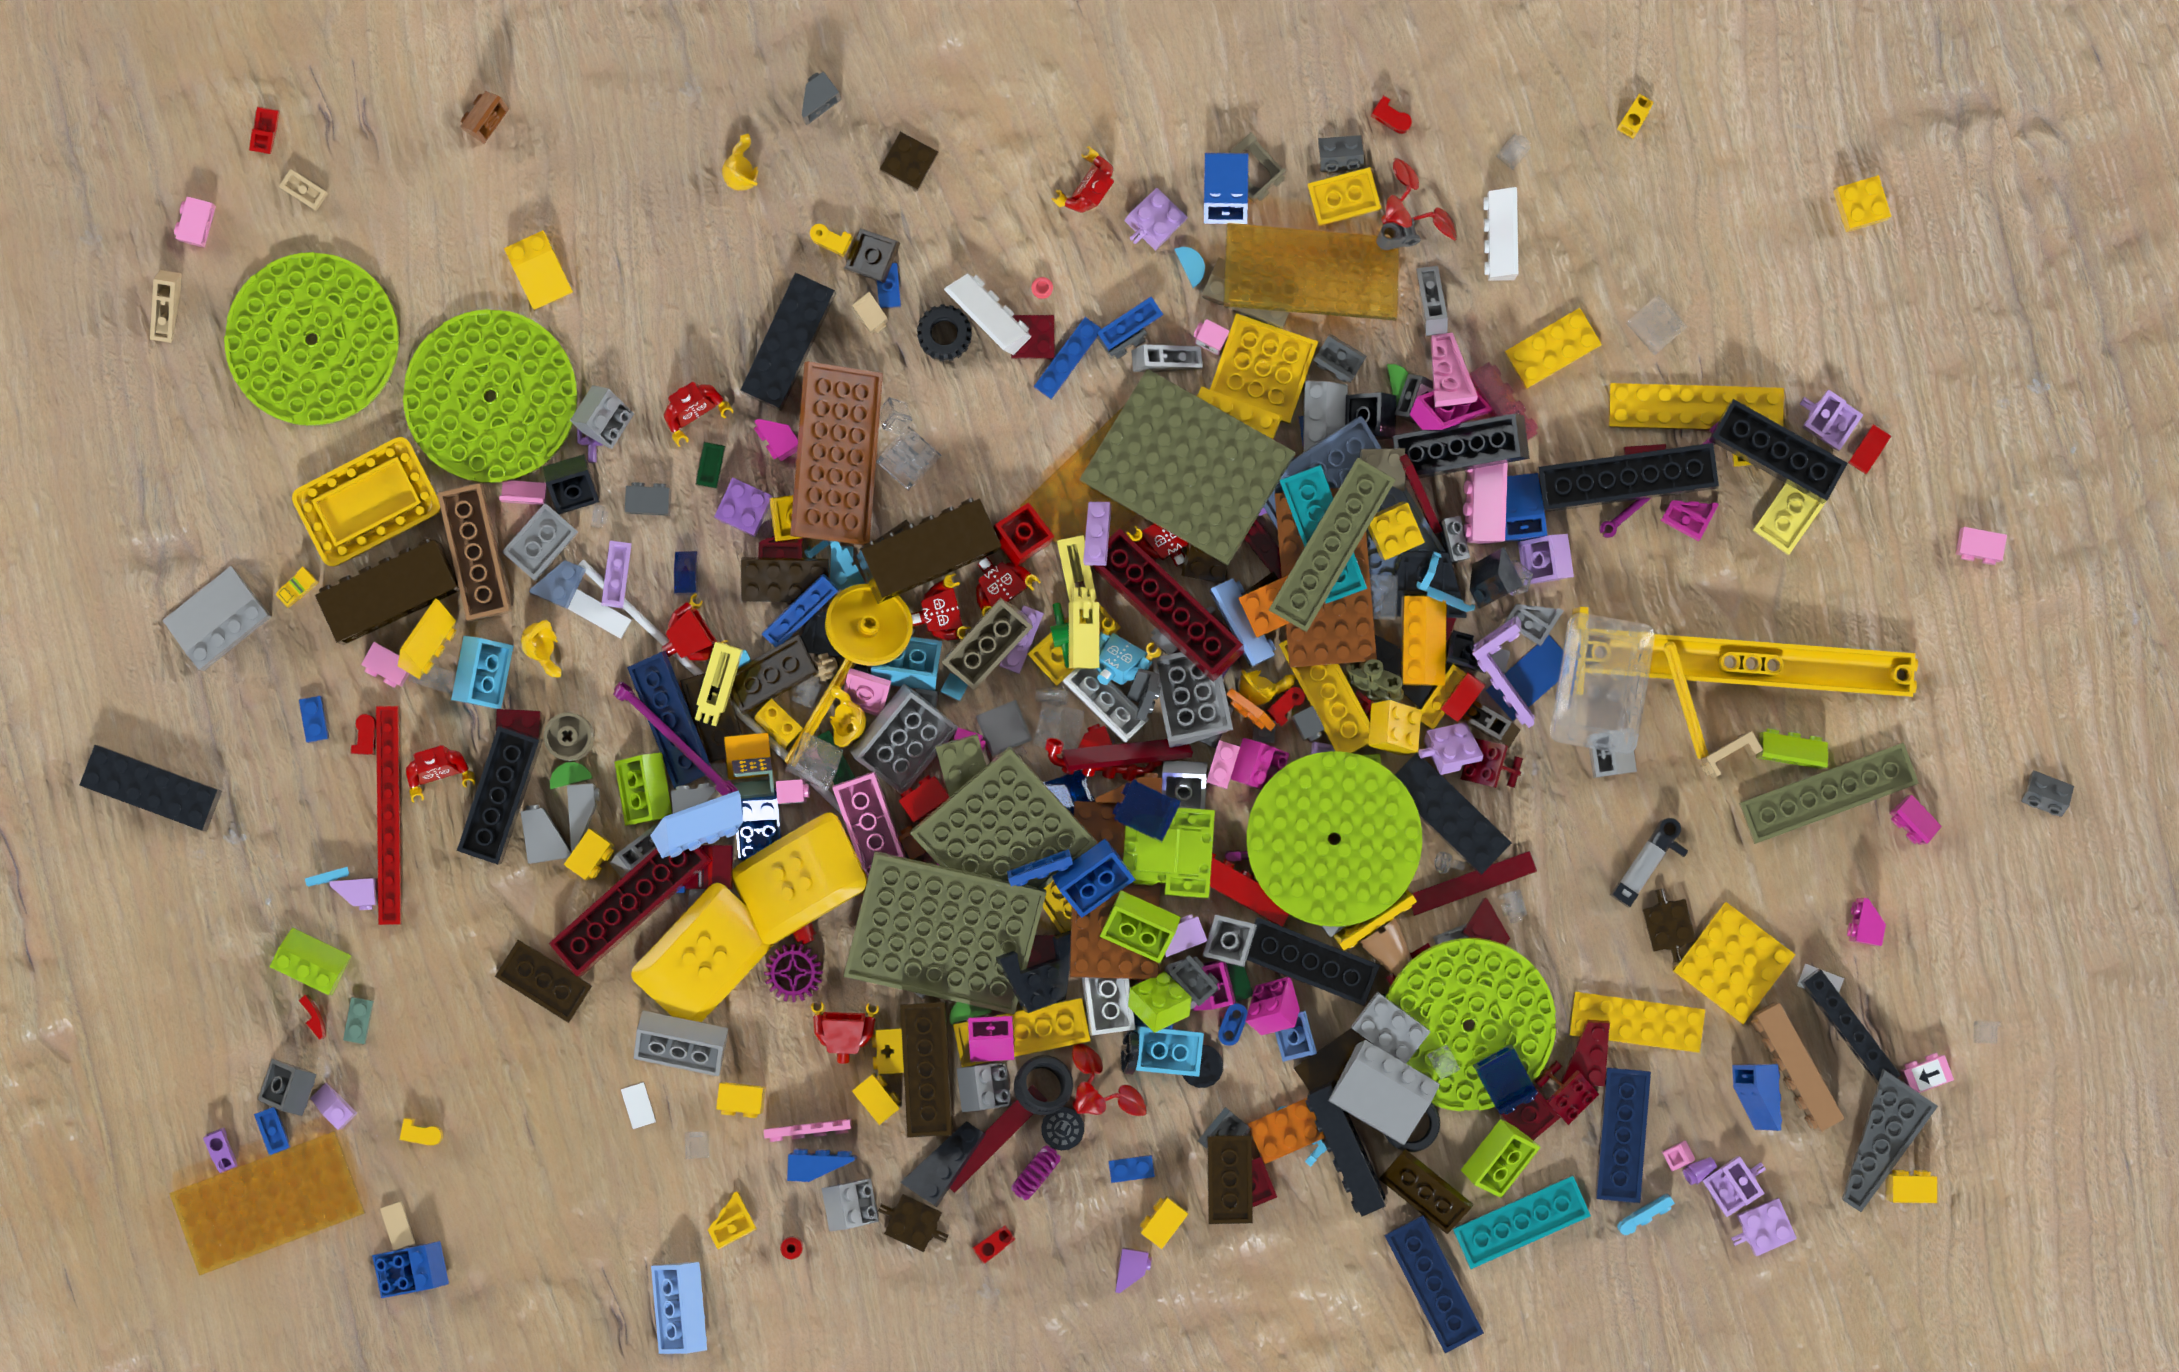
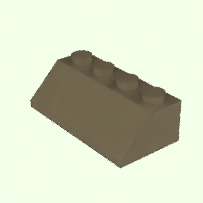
[1202,257,1299,329]
[942,598,1033,690]

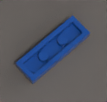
[1097,296,1163,351]
[1007,849,1073,886]

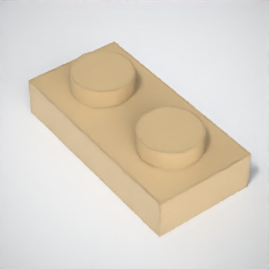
[279,169,328,211]

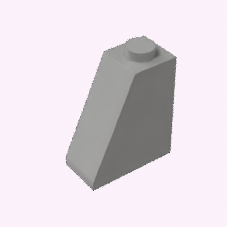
[521,805,572,864]

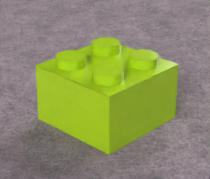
[1128,971,1192,1033]

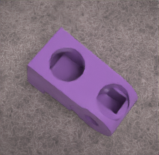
[203,1128,237,1173]

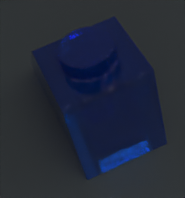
[674,551,698,595]

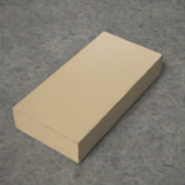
[380,1201,415,1250]

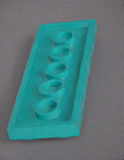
[1279,465,1367,604]
[1453,1175,1591,1269]

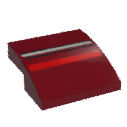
[685,845,733,889]

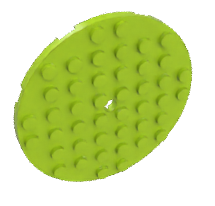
[224,252,399,426]
[403,309,578,483]
[1247,751,1422,927]
[1386,938,1556,1111]

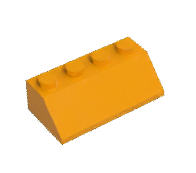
[1401,596,1446,686]

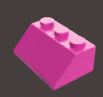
[1409,391,1492,430]

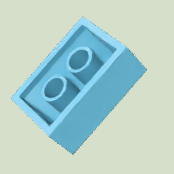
[451,636,514,709]
[871,637,942,691]

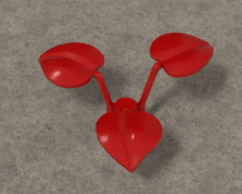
[1381,158,1457,241]
[1072,1043,1147,1116]

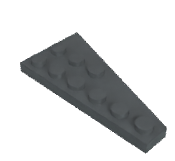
[1842,1069,1938,1212]

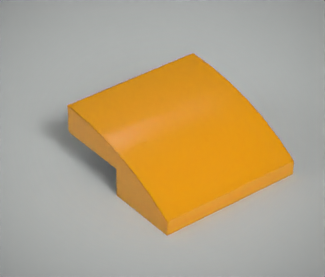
[724,732,770,780]

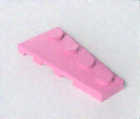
[1431,332,1478,407]
[764,1119,853,1142]

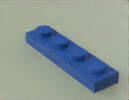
[1034,317,1101,400]
[762,574,839,647]

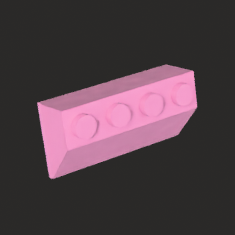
[1463,463,1508,544]

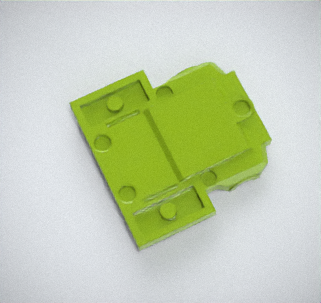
[1123,807,1215,898]

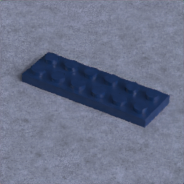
[627,651,711,789]
[1596,1067,1651,1203]
[1384,1215,1484,1353]

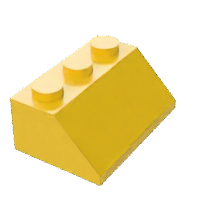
[397,598,457,679]

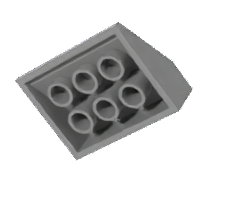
[163,566,272,671]
[1152,652,1233,747]
[849,684,959,793]
[1328,1040,1440,1145]

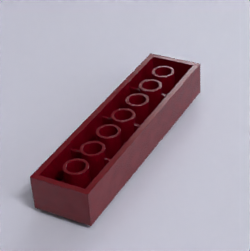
[1090,528,1244,682]
[548,847,712,977]

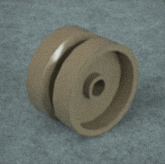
[543,712,595,762]

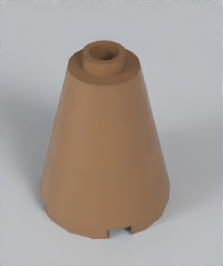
[1359,918,1412,977]

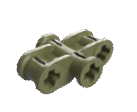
[1346,659,1404,702]

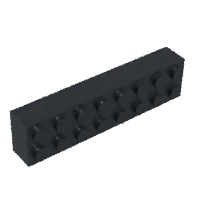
[1539,443,1719,512]

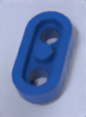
[1218,1003,1248,1046]

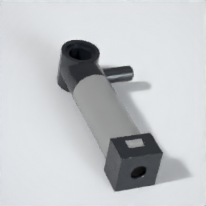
[1610,818,1688,907]

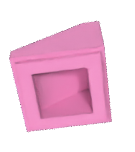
[1662,1140,1695,1171]

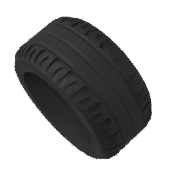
[1014,1055,1073,1115]
[1384,1102,1440,1152]

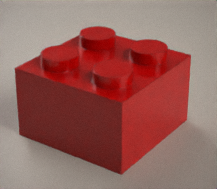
[993,502,1055,567]
[899,775,949,823]

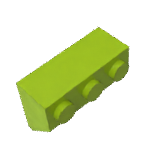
[1756,728,1828,769]
[614,752,672,826]
[1100,890,1181,963]
[269,927,352,995]
[1461,1119,1541,1198]

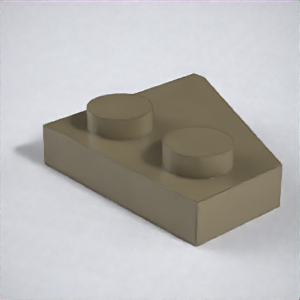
[1360,448,1405,491]

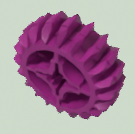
[764,943,823,1002]
[1011,1145,1061,1200]

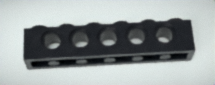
[1800,969,1901,1086]

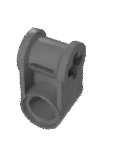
[1376,219,1421,250]

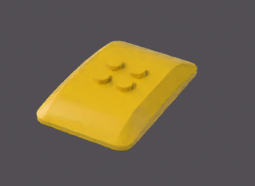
[292,437,441,567]
[732,813,868,944]
[631,883,774,1022]

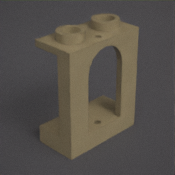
[1228,132,1286,203]

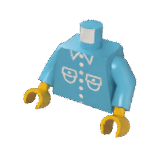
[1097,617,1161,685]

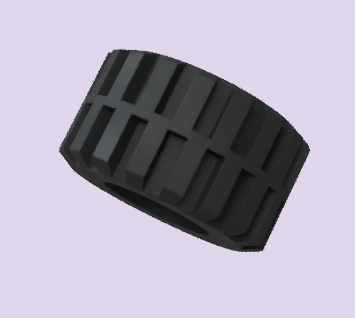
[917,304,972,362]

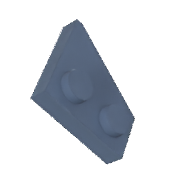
[529,560,586,609]

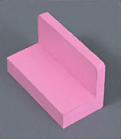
[499,480,547,505]

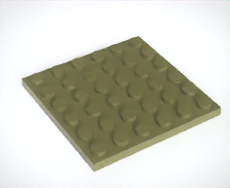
[910,746,1097,889]

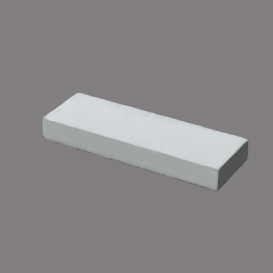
[568,589,632,639]

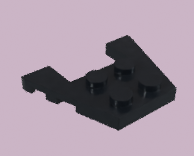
[1381,551,1467,618]
[801,611,868,673]
[996,931,1071,1013]

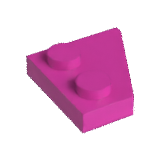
[1660,500,1719,542]

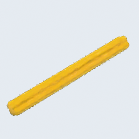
[1663,642,1708,759]
[784,658,856,767]

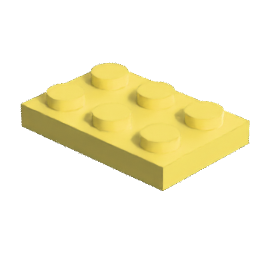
[1753,483,1827,555]

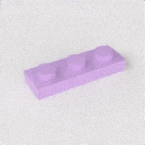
[1083,502,1111,565]
[601,541,632,608]
[999,605,1044,674]

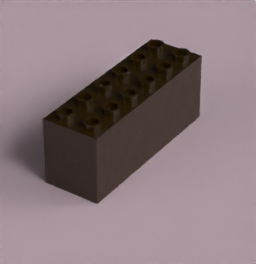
[856,498,1001,604]
[315,538,460,645]
[900,1002,953,1138]

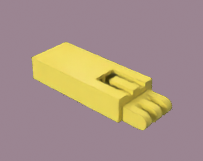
[1057,535,1097,619]
[1069,587,1099,669]
[695,641,743,726]

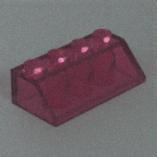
[1469,362,1538,441]

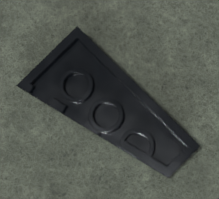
[1375,635,1432,709]
[900,1121,986,1207]

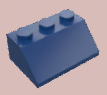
[1052,838,1135,918]

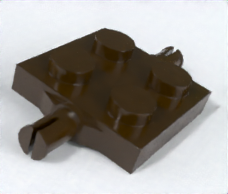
[1642,888,1696,962]
[877,1194,949,1253]

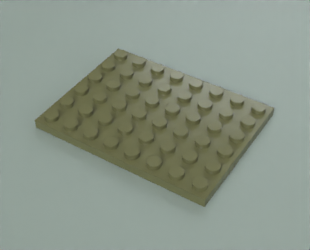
[1079,369,1296,566]
[844,851,1046,1014]

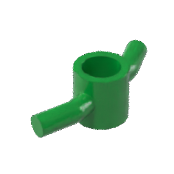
[1050,603,1069,668]

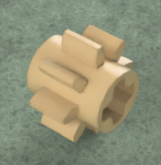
[813,653,838,681]

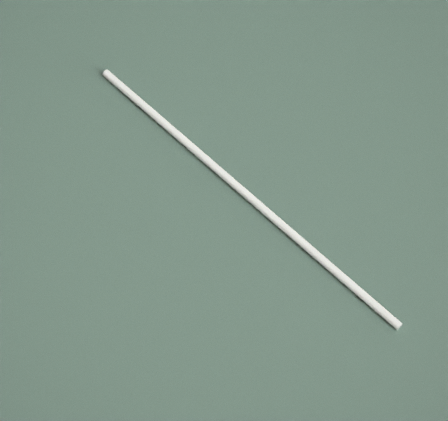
[578,560,842,815]

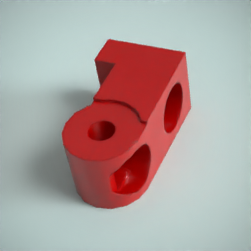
[1371,95,1412,134]
[1266,687,1305,727]
[351,714,376,755]
[972,1225,1016,1264]

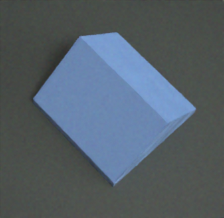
[1275,1011,1317,1062]

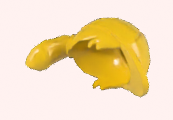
[722,133,758,191]
[521,620,562,678]
[1238,669,1295,705]
[829,685,866,747]

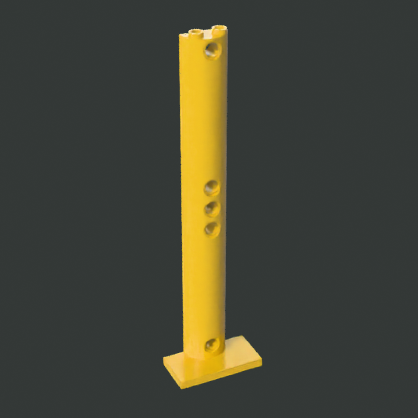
[1567,607,1918,697]

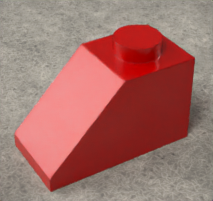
[1078,723,1112,748]

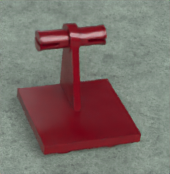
[1460,738,1523,788]
[1535,1060,1599,1125]

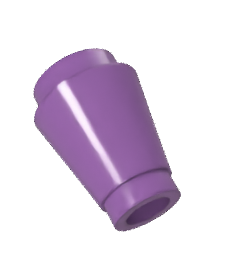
[1683,1157,1717,1185]

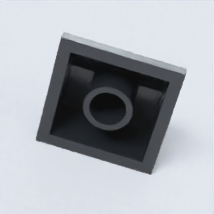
[1345,392,1397,440]
[543,454,600,515]
[1469,547,1524,609]

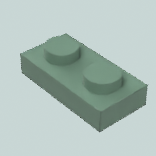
[343,997,374,1044]

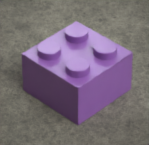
[714,477,773,537]

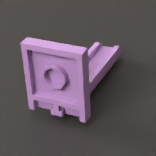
[1472,615,1535,728]

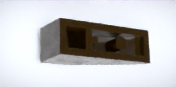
[1461,701,1520,748]

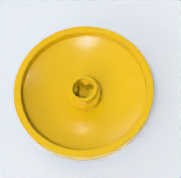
[825,584,913,666]

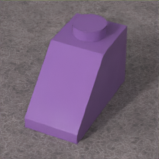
[1115,1247,1152,1293]

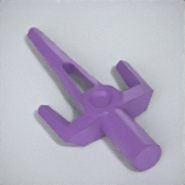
[577,428,603,463]

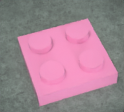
[844,668,892,716]

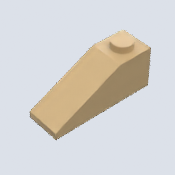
[150,270,182,343]
[852,292,888,334]

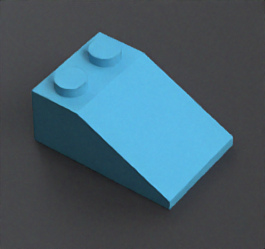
[1133,1025,1204,1077]

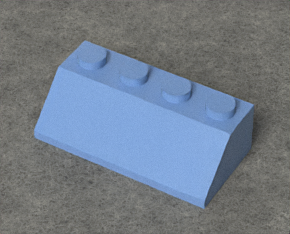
[1210,578,1276,668]
[650,791,743,858]
[651,1262,707,1354]

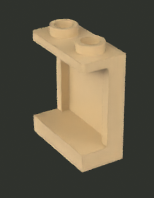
[1701,731,1763,778]

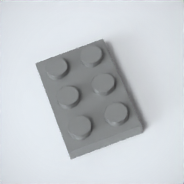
[502,503,578,581]
[1351,992,1430,1064]

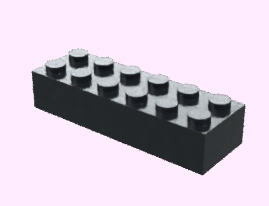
[740,272,836,411]
[1709,399,1848,504]
[1393,413,1530,481]
[457,725,543,865]
[79,745,222,832]
[1395,752,1512,875]
[1246,917,1380,1006]
[1305,1080,1388,1217]

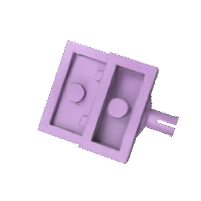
[1125,188,1188,251]
[1800,390,1863,451]
[1418,722,1483,775]
[1702,1156,1766,1217]
[1731,1198,1797,1256]

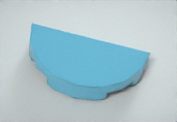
[1174,247,1205,288]
[305,867,349,887]

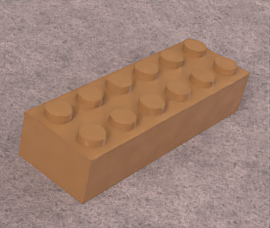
[437,483,512,622]
[1750,1002,1845,1132]

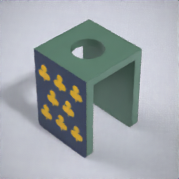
[732,757,774,799]

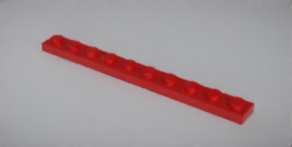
[376,706,402,925]

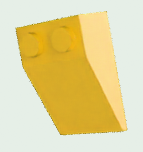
[504,230,573,310]

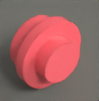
[1031,277,1053,299]

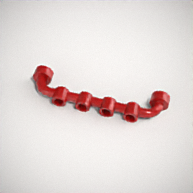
[1045,738,1163,781]

